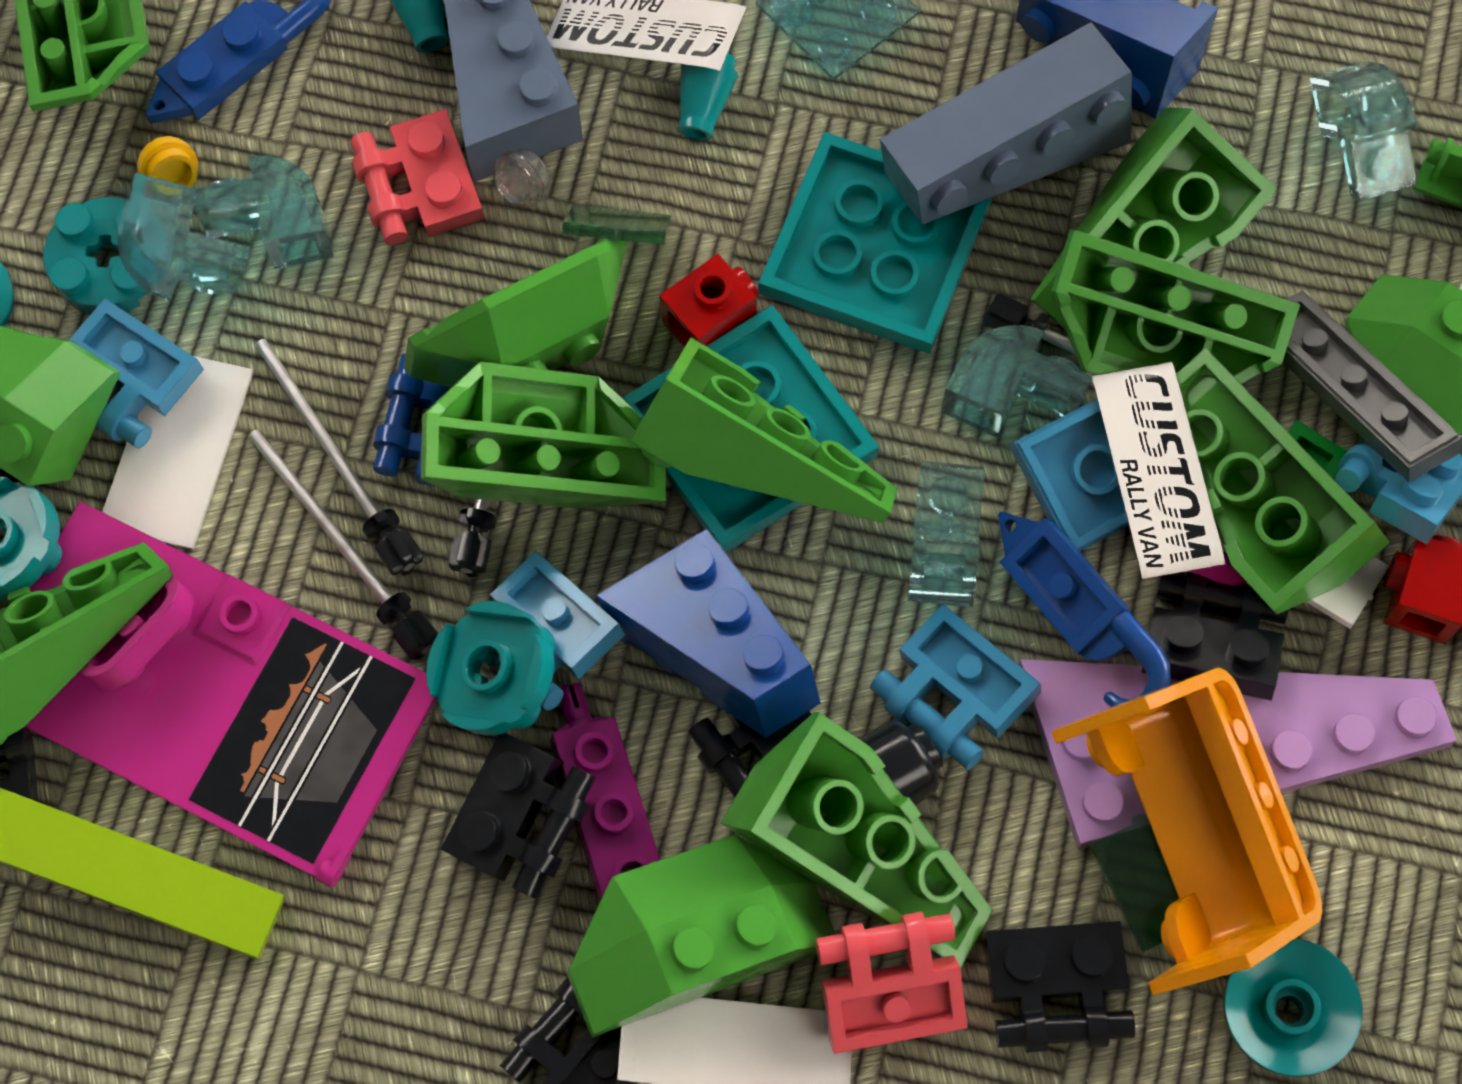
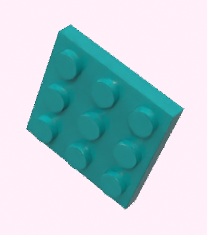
[758,132,993,354]
[622,305,879,553]

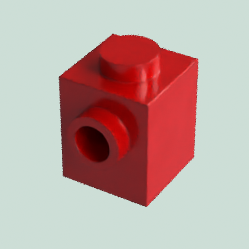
[659,253,759,348]
[1383,535,1462,645]

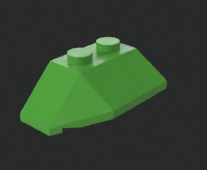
[14,0,150,112]
[1051,230,1300,384]
[404,234,627,387]
[1344,274,1462,456]
[421,361,666,509]
[567,834,836,1038]

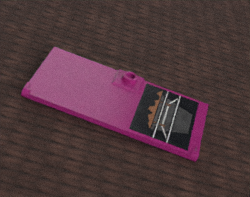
[26,501,437,888]

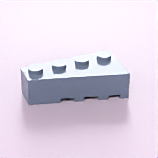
[444,0,583,183]
[880,22,1132,225]

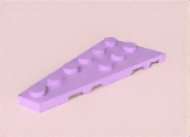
[1018,659,1457,849]

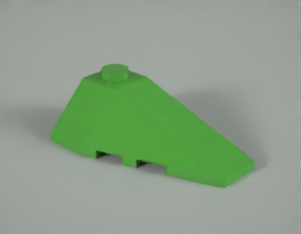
[1031,107,1277,331]
[0,326,121,486]
[629,338,898,523]
[1176,347,1390,614]
[0,542,173,745]
[721,712,993,967]

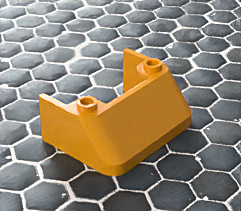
[1051,668,1322,996]

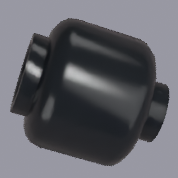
[860,720,944,806]

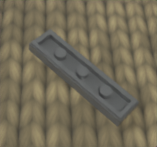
[1283,290,1462,482]

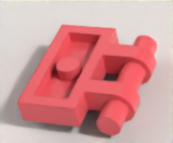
[351,109,485,245]
[815,911,968,1054]

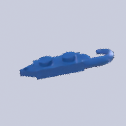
[145,0,331,124]
[998,512,1171,707]

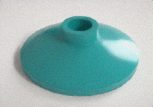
[1223,939,1363,1077]

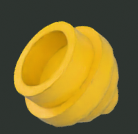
[137,136,199,197]

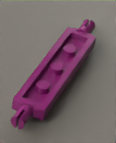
[550,682,661,902]

